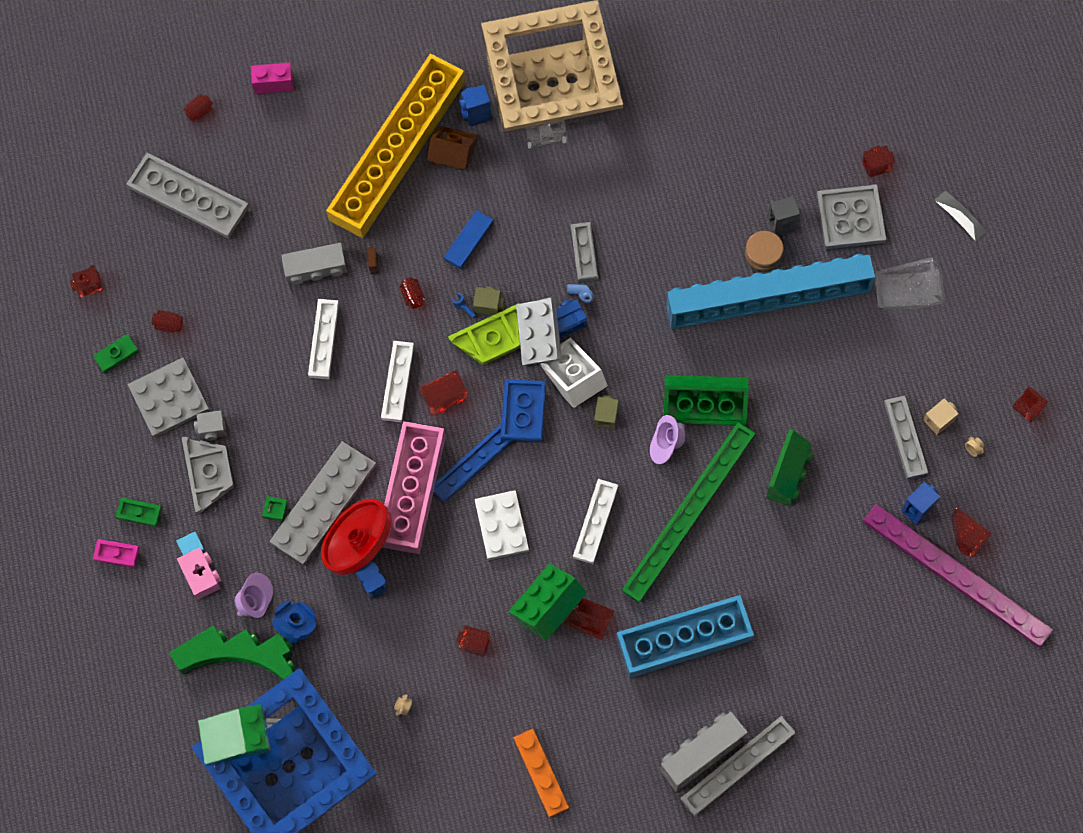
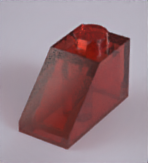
[951,508,991,558]

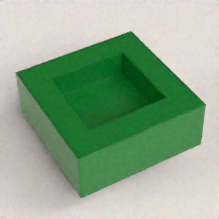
[262,496,288,522]

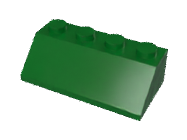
[664,375,749,426]

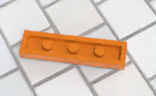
[513,729,569,818]

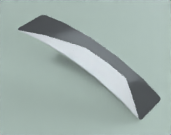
[935,191,987,241]

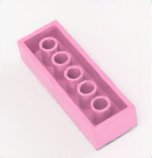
[382,421,446,554]

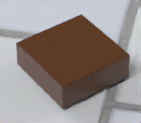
[368,248,379,274]

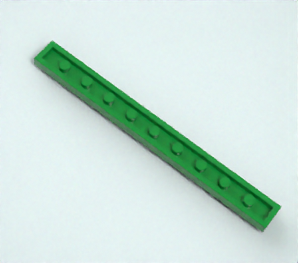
[622,422,755,603]

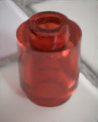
[183,94,213,122]
[399,277,425,309]
[151,310,183,333]

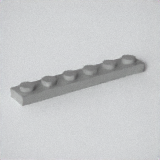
[680,716,795,817]

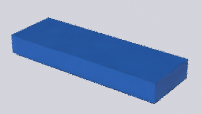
[444,210,494,269]

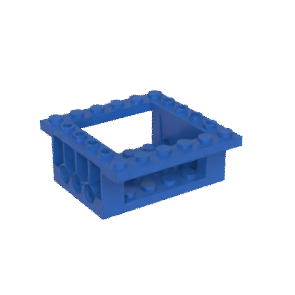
[191,668,377,833]

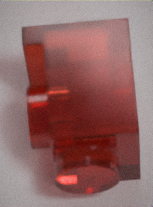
[70,265,103,297]

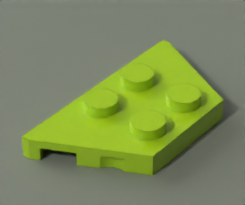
[448,303,520,365]

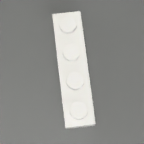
[308,299,339,379]
[381,341,414,423]
[573,479,618,564]

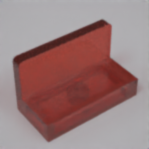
[563,598,614,640]

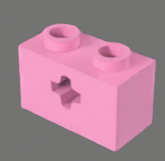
[177,547,221,600]

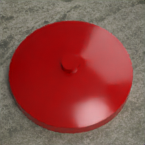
[321,499,392,575]

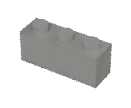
[281,243,347,285]

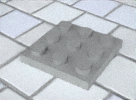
[816,185,886,250]
[128,358,210,438]

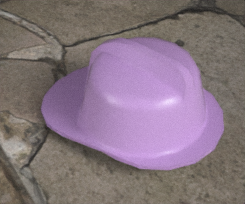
[650,415,686,464]
[235,573,273,618]

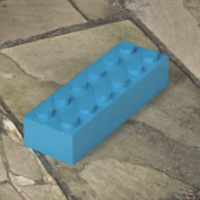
[617,595,754,678]

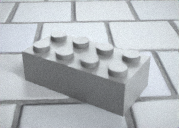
[660,712,748,792]

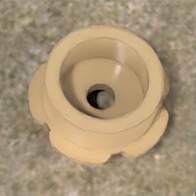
[965,437,984,457]

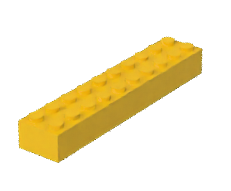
[326,54,466,238]

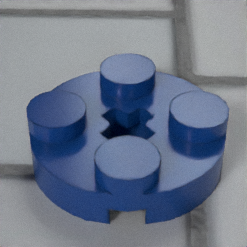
[272,601,316,643]

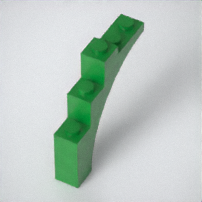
[169,625,297,680]

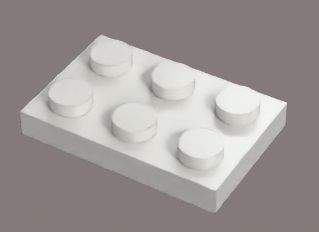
[475,490,529,561]

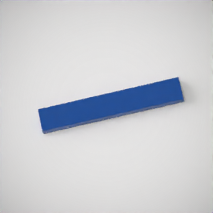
[433,424,513,503]

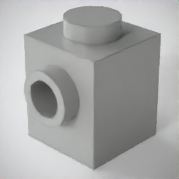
[194,410,227,441]

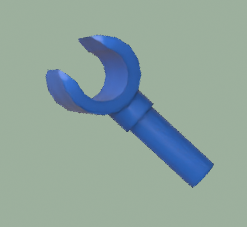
[451,293,476,318]

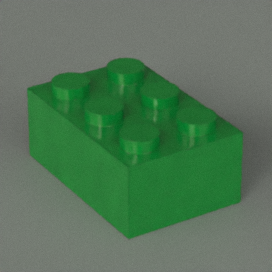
[508,563,587,641]

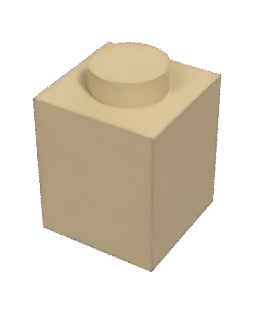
[923,399,959,435]

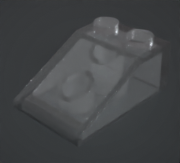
[875,257,945,310]

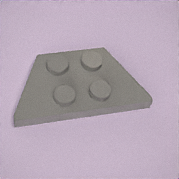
[182,437,234,514]

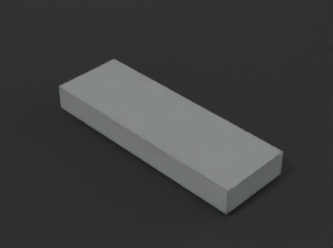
[570,222,598,282]

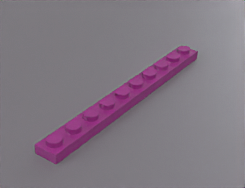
[863,504,1053,648]

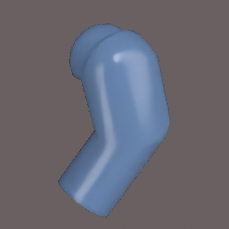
[567,284,594,304]

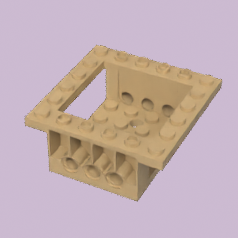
[481,0,623,132]

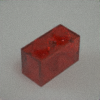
[419,370,468,415]

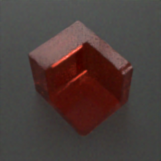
[1013,386,1048,423]

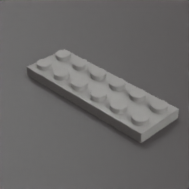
[126,153,249,239]
[269,441,376,566]

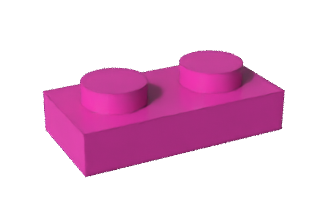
[93,539,140,568]

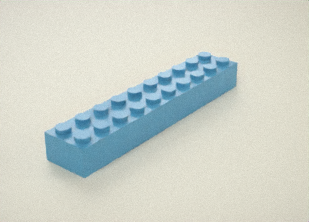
[666,254,875,329]

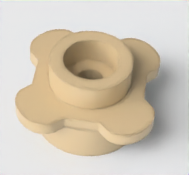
[394,694,412,716]

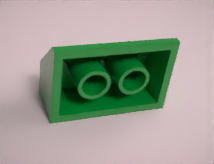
[766,429,813,506]

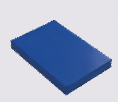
[500,379,546,442]

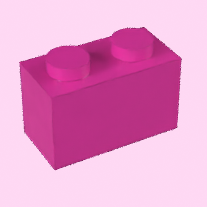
[251,63,294,94]

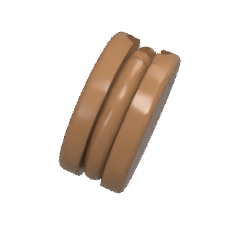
[745,231,784,271]

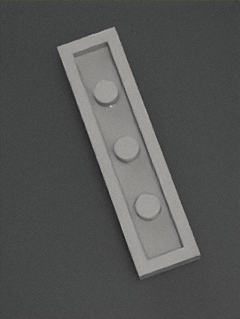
[884,395,928,480]

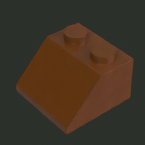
[427,126,478,170]

